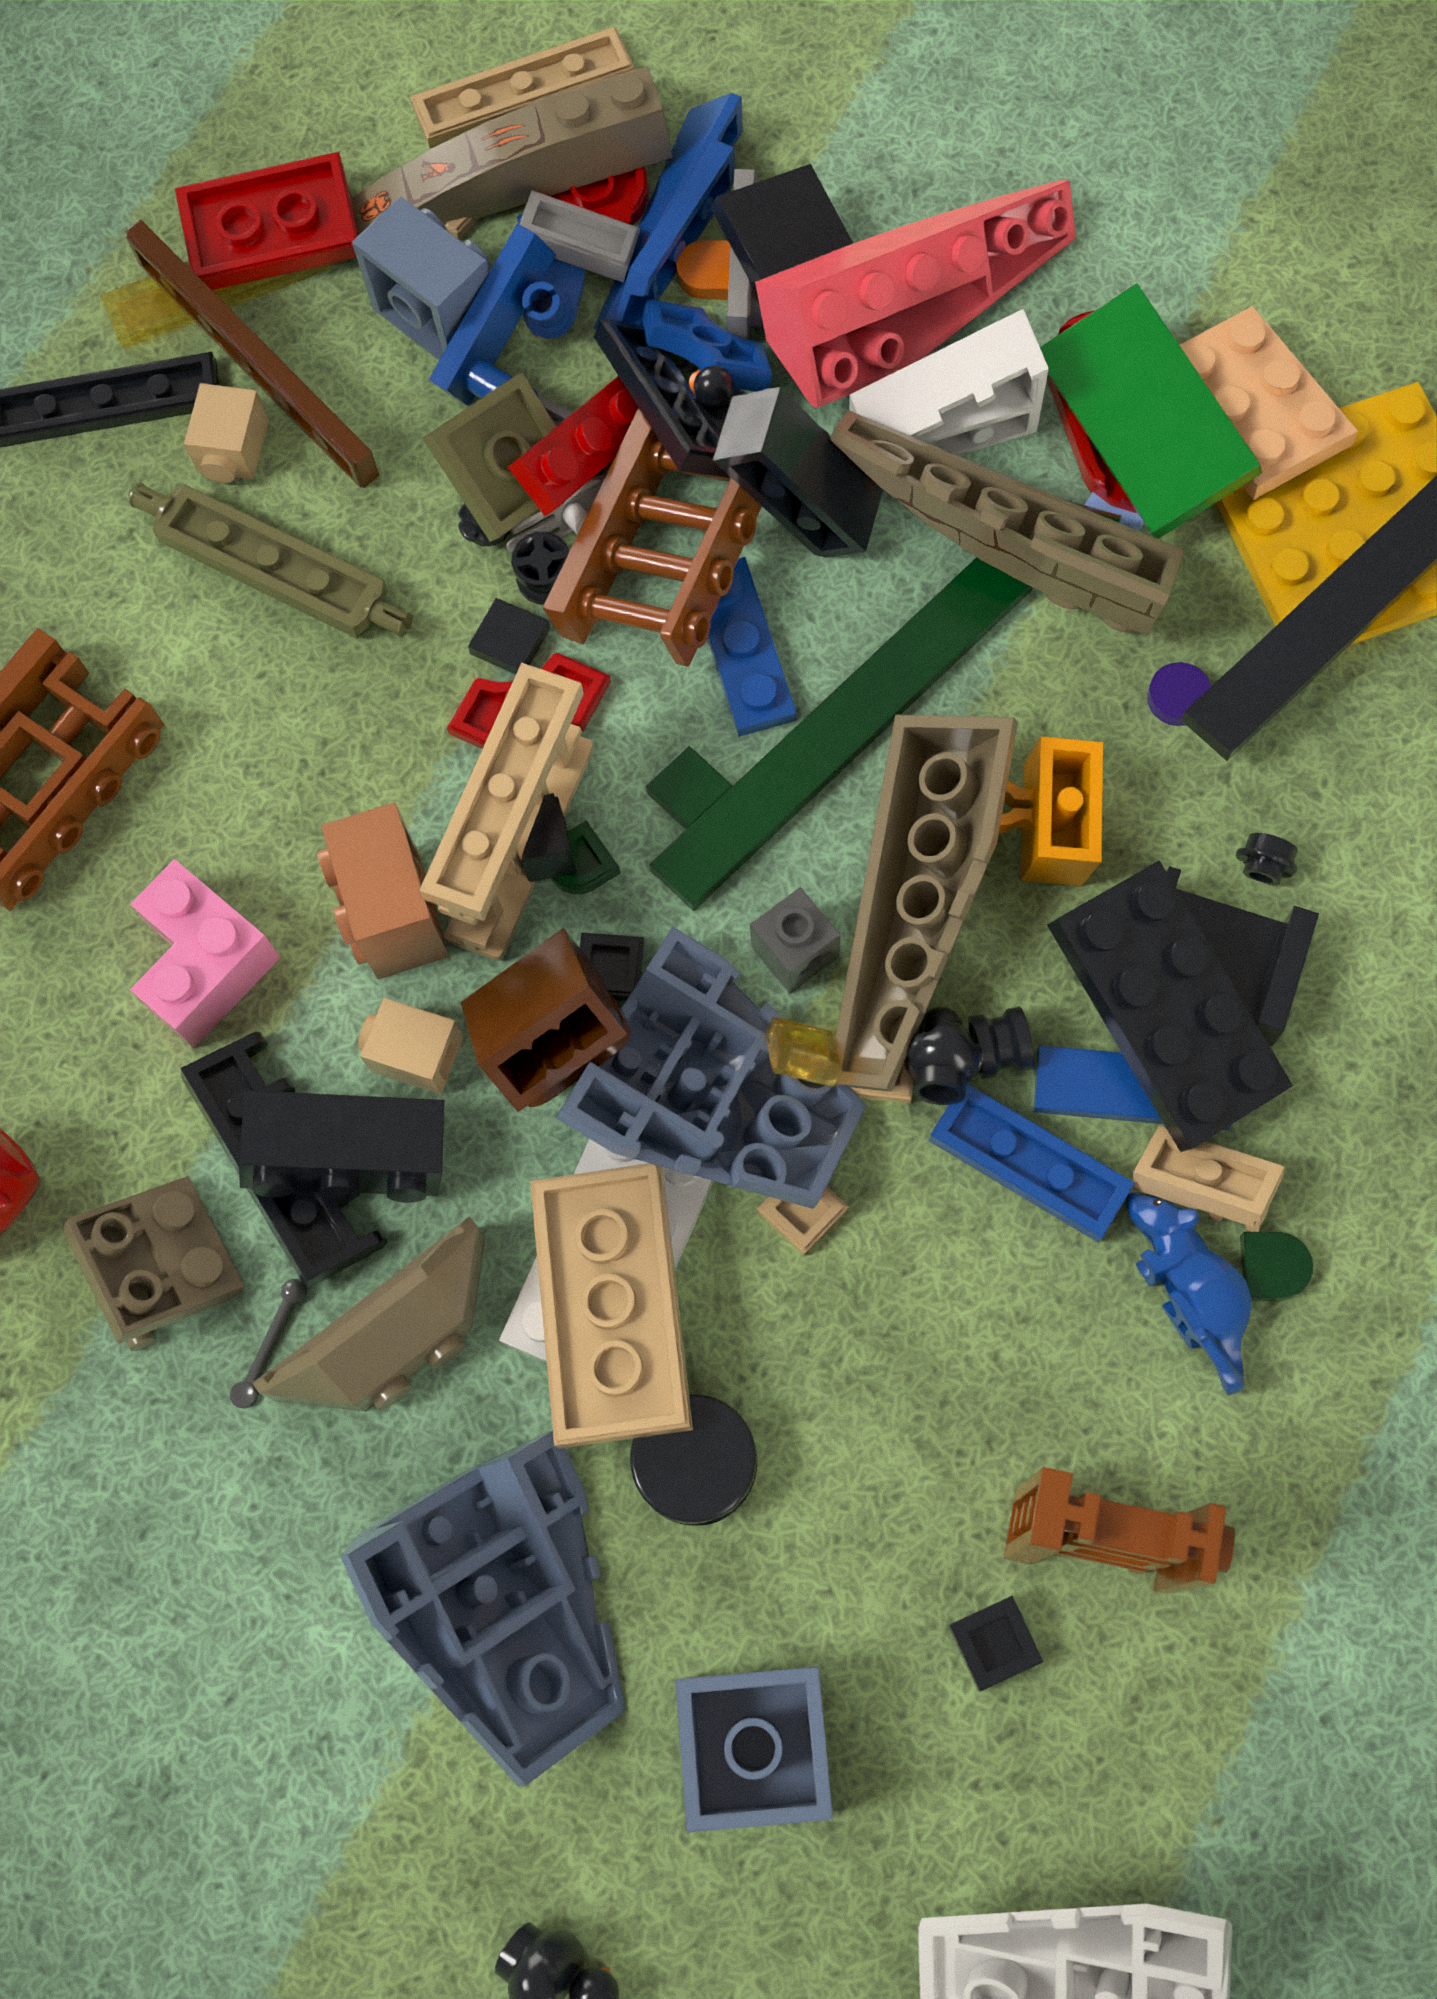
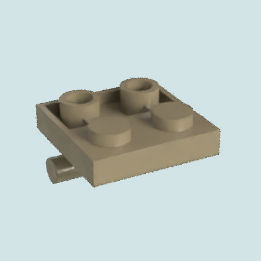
[63,1176,245,1351]

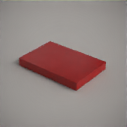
[175,152,359,290]

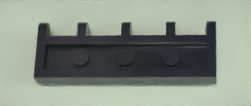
[180,1032,388,1290]

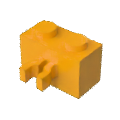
[999,736,1103,886]

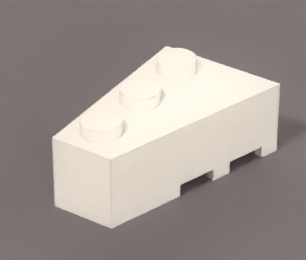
[849,309,1049,456]

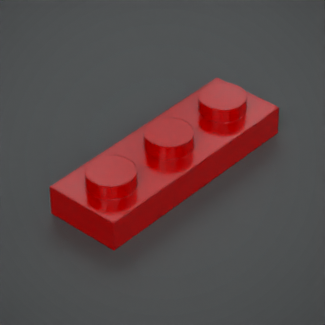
[508,376,640,516]

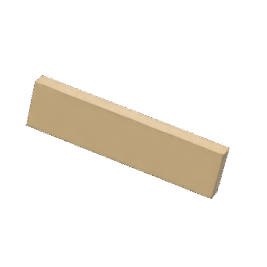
[410,26,634,148]

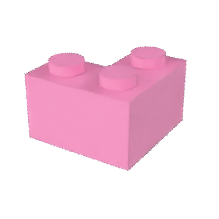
[130,859,281,1049]

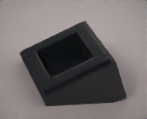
[521,793,576,882]

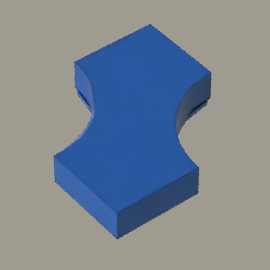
[642,299,773,392]

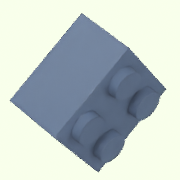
[352,196,490,360]
[675,1667,833,1832]

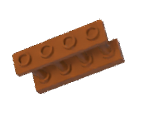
[543,410,762,667]

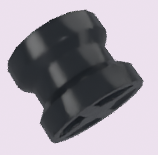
[511,532,570,605]
[968,1006,1034,1079]

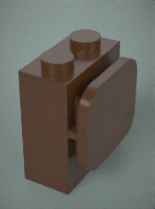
[460,928,631,1112]

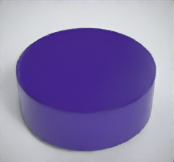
[1147,662,1211,726]

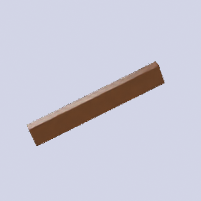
[125,219,379,488]

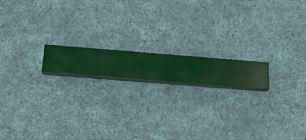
[649,557,1033,911]

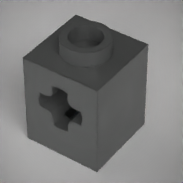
[750,887,840,994]

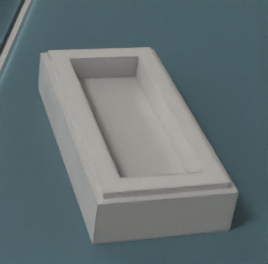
[520,190,640,283]

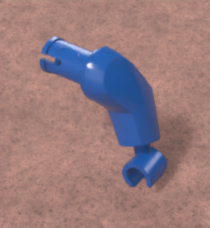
[517,214,585,339]

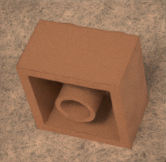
[317,802,450,979]

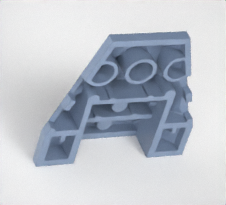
[556,926,866,1209]

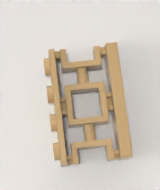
[419,663,594,961]

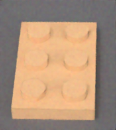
[1180,306,1358,500]

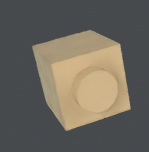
[184,383,269,483]
[358,997,464,1094]

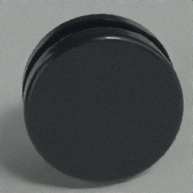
[630,1394,758,1526]

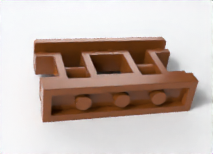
[0,628,164,911]
[1003,1467,1235,1594]

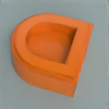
[676,240,731,300]

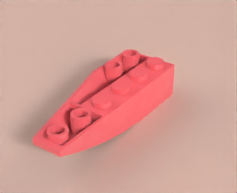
[755,180,1076,408]

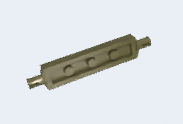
[129,483,413,639]

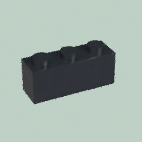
[713,387,883,558]
[239,1090,445,1203]

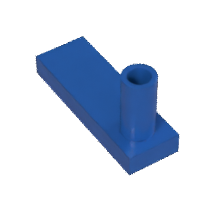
[429,223,557,406]

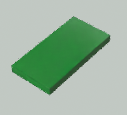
[1040,283,1262,539]

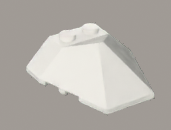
[918,1904,1232,1999]

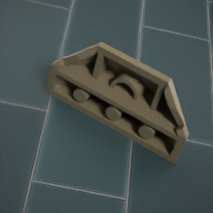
[252,1216,486,1412]

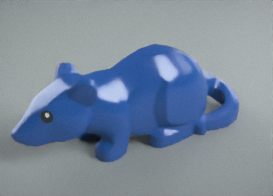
[1127,1192,1252,1396]

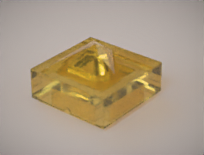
[765,1017,842,1087]

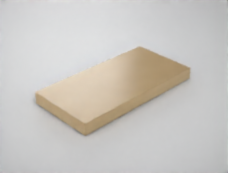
[530,1163,693,1449]

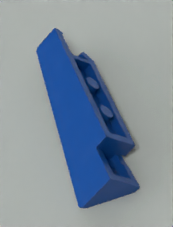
[593,93,744,330]

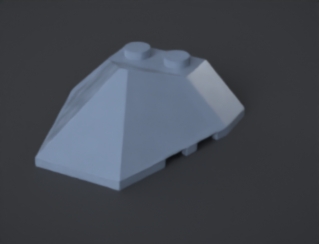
[340,1430,626,1786]

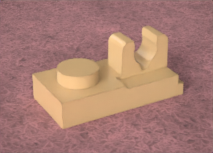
[1133,1126,1285,1232]

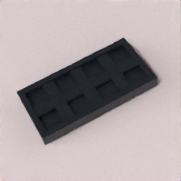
[1047,860,1293,1153]

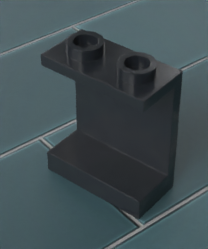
[1167,866,1319,1047]

